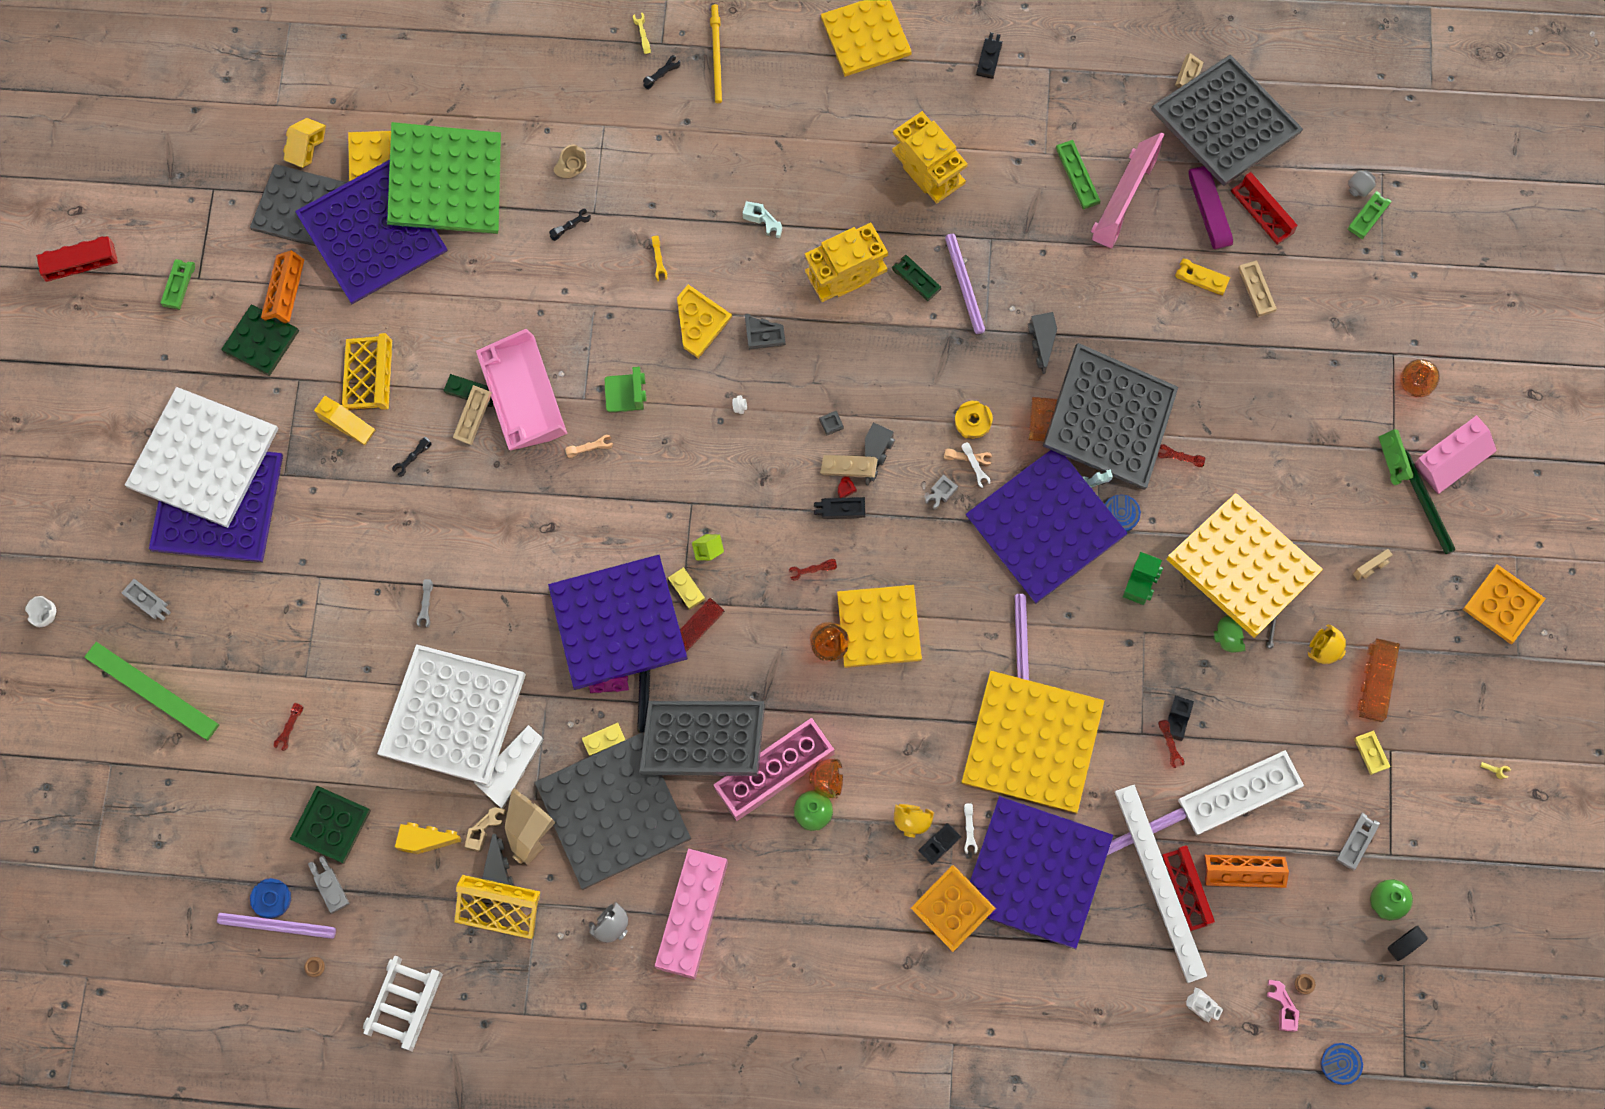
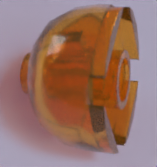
[1400,359,1440,397]
[810,622,849,662]
[809,759,843,799]

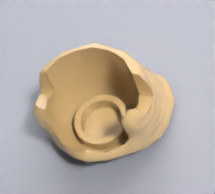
[554,144,587,179]

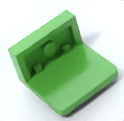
[605,367,647,412]

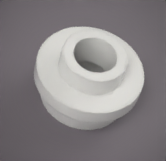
[733,395,747,414]

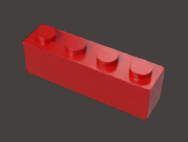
[36,236,118,282]

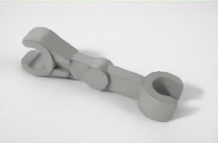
[416,579,433,628]

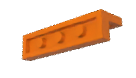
[261,250,305,323]
[1204,855,1289,888]

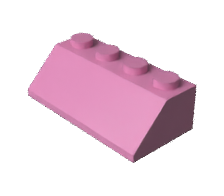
[1415,415,1497,494]

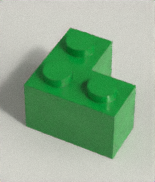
[1122,552,1164,605]

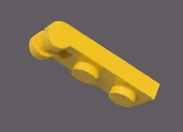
[1175,258,1230,296]

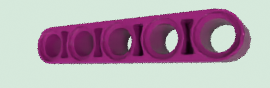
[1188,166,1233,250]

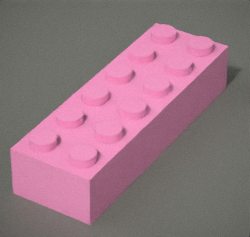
[714,718,834,821]
[655,849,728,979]

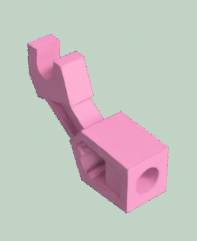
[1267,980,1299,1032]

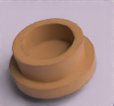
[304,957,325,977]
[1294,974,1316,995]

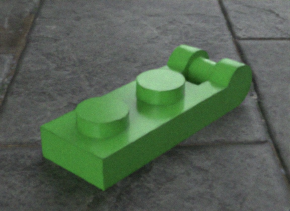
[1347,191,1392,240]
[160,259,195,310]
[1378,429,1413,486]

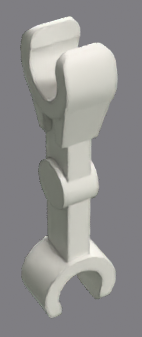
[962,442,990,488]
[964,804,978,854]

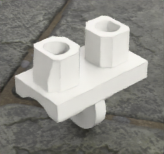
[1186,987,1223,1022]

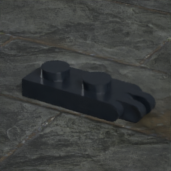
[976,32,1003,79]
[814,497,865,519]

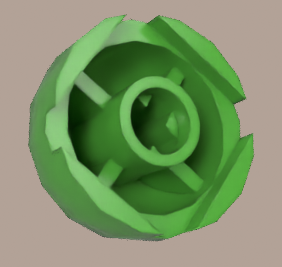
[1213,615,1246,653]
[794,790,833,831]
[1370,879,1413,921]

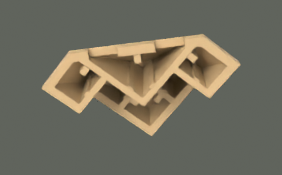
[505,788,555,866]

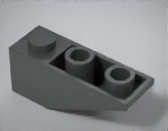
[1028,312,1057,374]
[865,422,895,486]
[482,834,515,901]

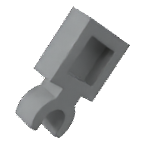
[925,475,958,510]

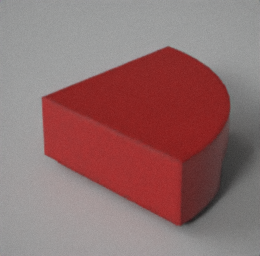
[838,476,857,498]

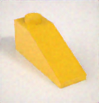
[314,396,376,445]

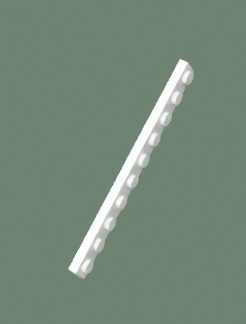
[1115,785,1207,983]

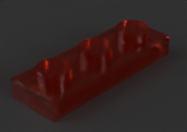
[680,598,725,652]

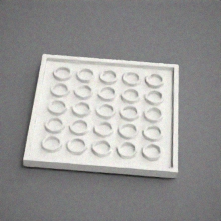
[125,387,279,528]
[377,644,526,785]

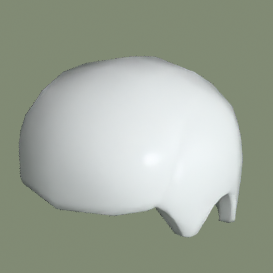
[25,596,56,627]

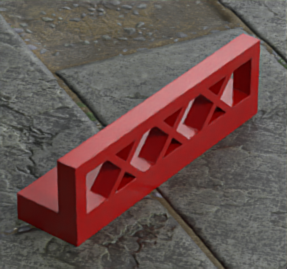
[1231,172,1298,245]
[1162,845,1215,932]

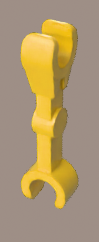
[651,236,668,281]

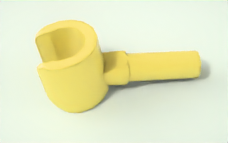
[1480,762,1511,779]

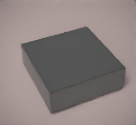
[819,411,844,436]

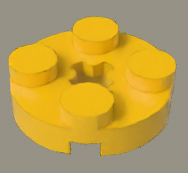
[955,401,993,439]

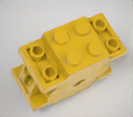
[892,111,968,204]
[804,222,888,302]

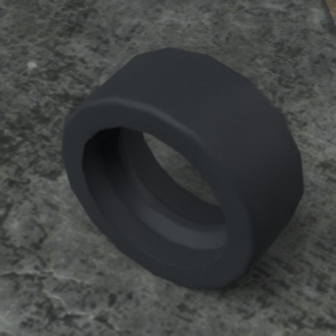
[1387,926,1428,961]

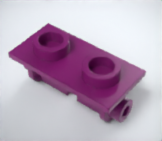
[589,676,629,693]

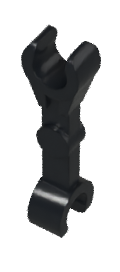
[643,55,681,90]
[549,208,591,241]
[392,437,432,477]

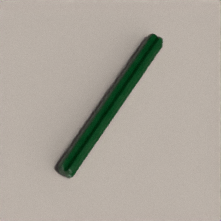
[1405,450,1455,554]

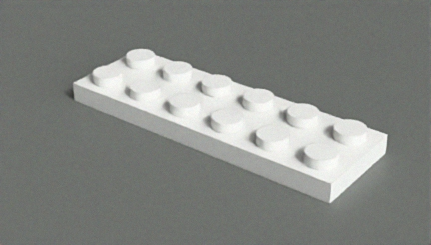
[1178,750,1304,836]

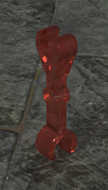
[1157,444,1205,467]
[789,559,837,581]
[274,703,304,751]
[1158,720,1185,768]

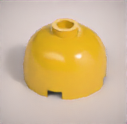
[1308,624,1346,664]
[893,804,934,838]

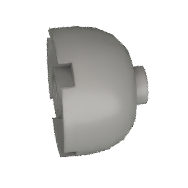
[589,902,628,943]

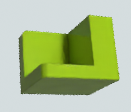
[692,534,724,561]

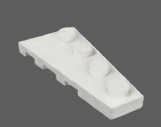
[474,725,543,809]

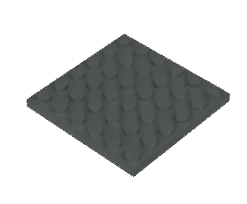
[1151,55,1303,186]
[1042,343,1178,490]
[535,732,691,890]

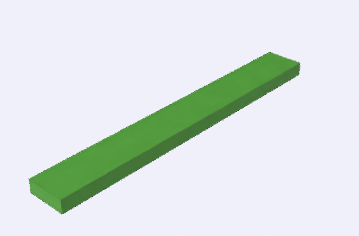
[84,642,219,741]

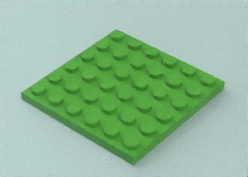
[387,122,501,234]

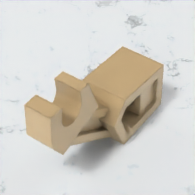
[465,807,506,852]

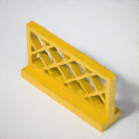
[342,333,392,410]
[454,875,540,939]

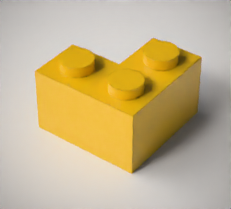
[283,118,326,168]

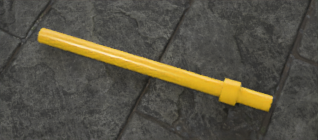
[710,4,722,103]

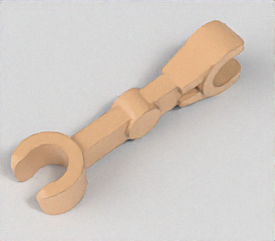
[565,435,613,458]
[944,449,992,467]

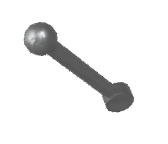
[1266,614,1279,649]

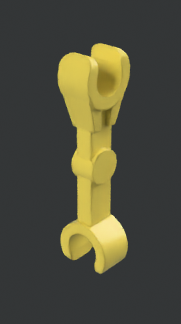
[633,13,651,54]

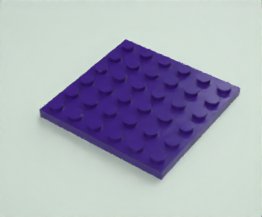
[295,160,448,305]
[966,450,1128,604]
[149,452,283,563]
[548,554,688,690]
[970,796,1113,950]

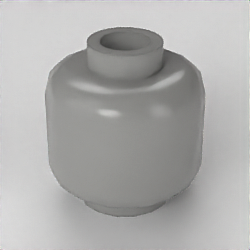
[1348,170,1376,197]

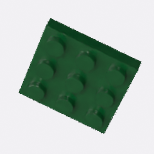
[221,304,299,376]
[290,786,371,864]

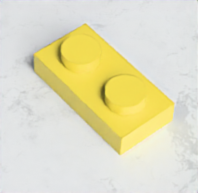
[668,567,705,610]
[582,723,625,756]
[1354,731,1390,775]

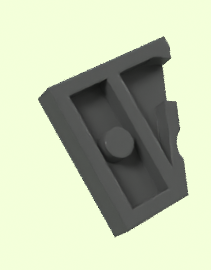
[745,314,786,350]

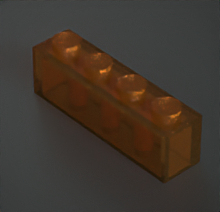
[1357,638,1400,722]

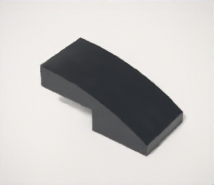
[1163,695,1194,741]
[918,823,962,865]

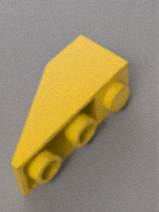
[395,822,462,854]

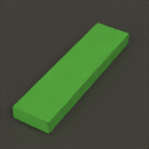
[1056,140,1101,210]

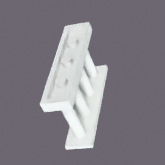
[363,956,443,1052]

